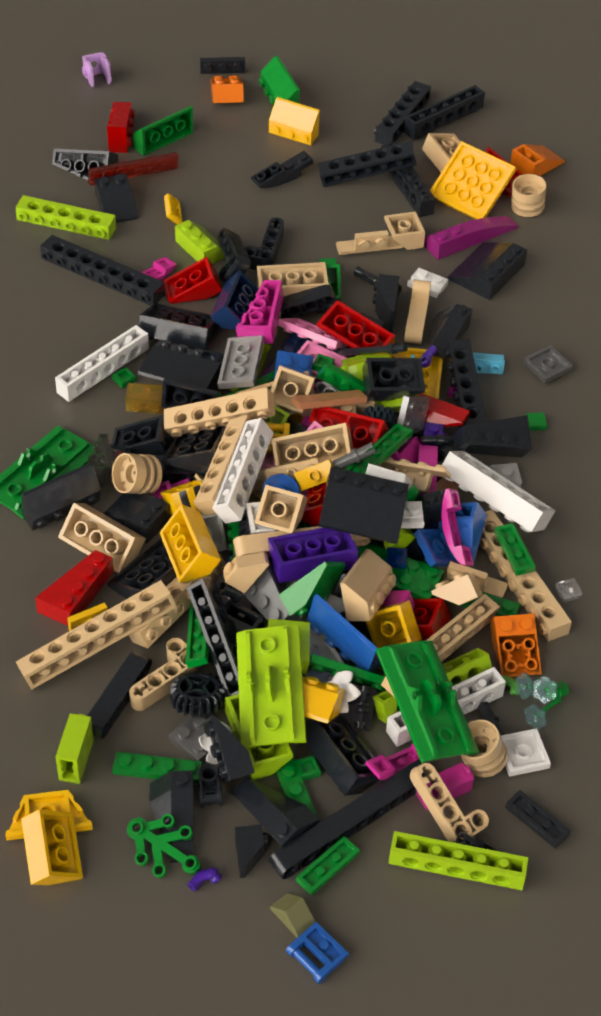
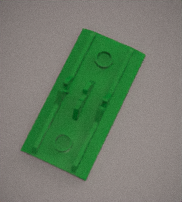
[0,426,99,520]
[376,640,479,764]

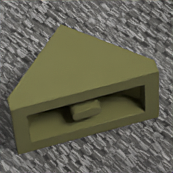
[270,893,315,938]

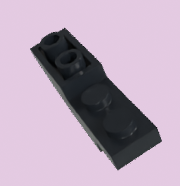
[251,151,314,188]

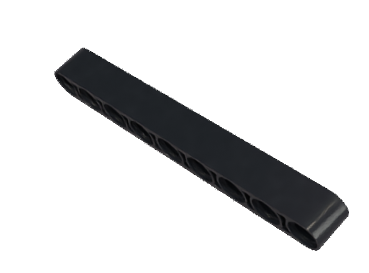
[269,759,425,879]

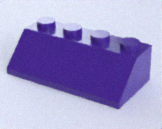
[268,528,358,583]

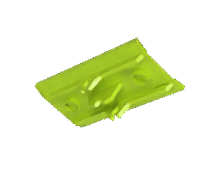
[236,625,307,749]

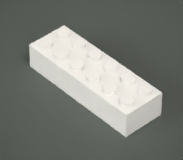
[442,451,556,533]

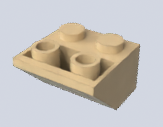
[431,572,483,605]

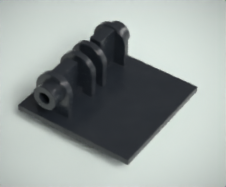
[342,686,376,731]

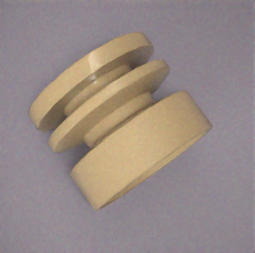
[511,174,546,217]
[111,453,162,495]
[460,719,508,778]

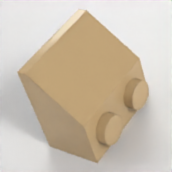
[384,212,425,250]
[271,365,316,413]
[254,485,308,534]

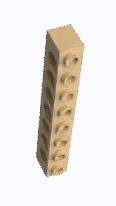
[479,510,572,642]
[16,580,177,690]
[381,594,500,696]

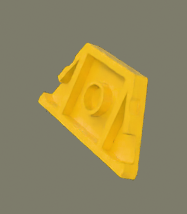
[5,790,93,841]

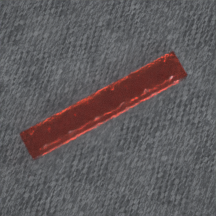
[88,152,179,186]

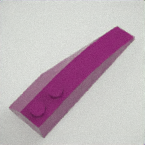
[424,216,518,260]

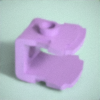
[82,52,112,87]

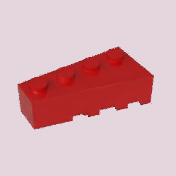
[107,102,135,153]
[35,550,114,626]

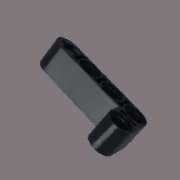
[245,217,284,270]
[217,228,251,282]
[280,284,338,319]

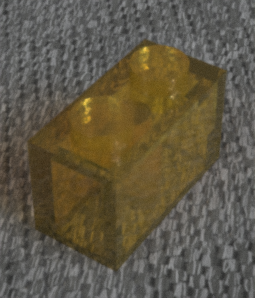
[125,383,163,414]

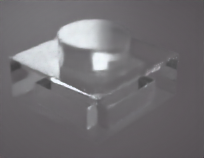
[555,578,583,602]

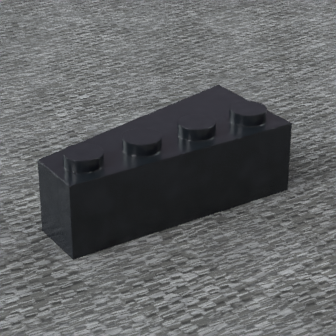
[453,415,532,457]

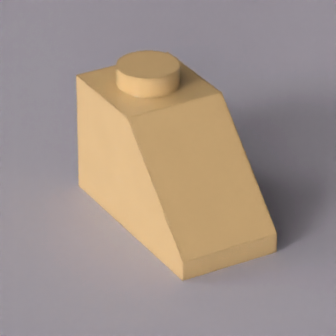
[223,552,269,593]

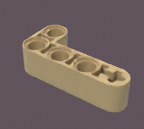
[404,279,431,345]
[129,638,198,711]
[410,763,489,843]

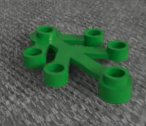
[127,814,202,879]

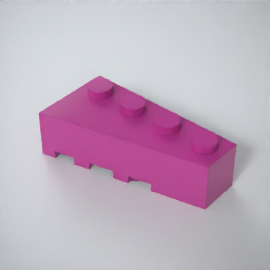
[236,280,284,344]

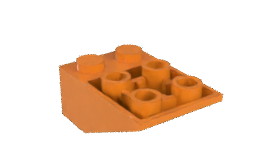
[210,75,244,103]
[510,144,565,176]
[490,613,542,677]

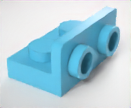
[473,353,505,375]

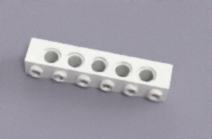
[55,325,149,402]
[212,418,273,524]
[386,667,506,747]

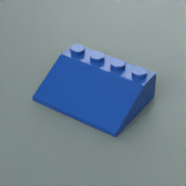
[307,594,381,673]

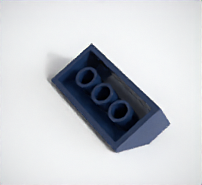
[210,270,258,330]

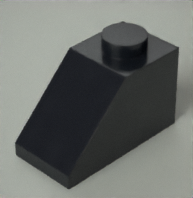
[235,824,268,878]

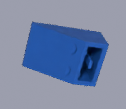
[438,502,487,564]

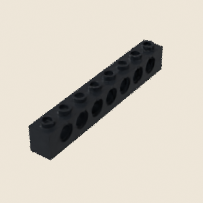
[40,235,165,306]

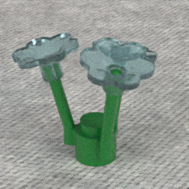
[516,673,569,729]

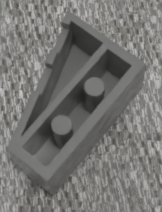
[243,561,302,621]

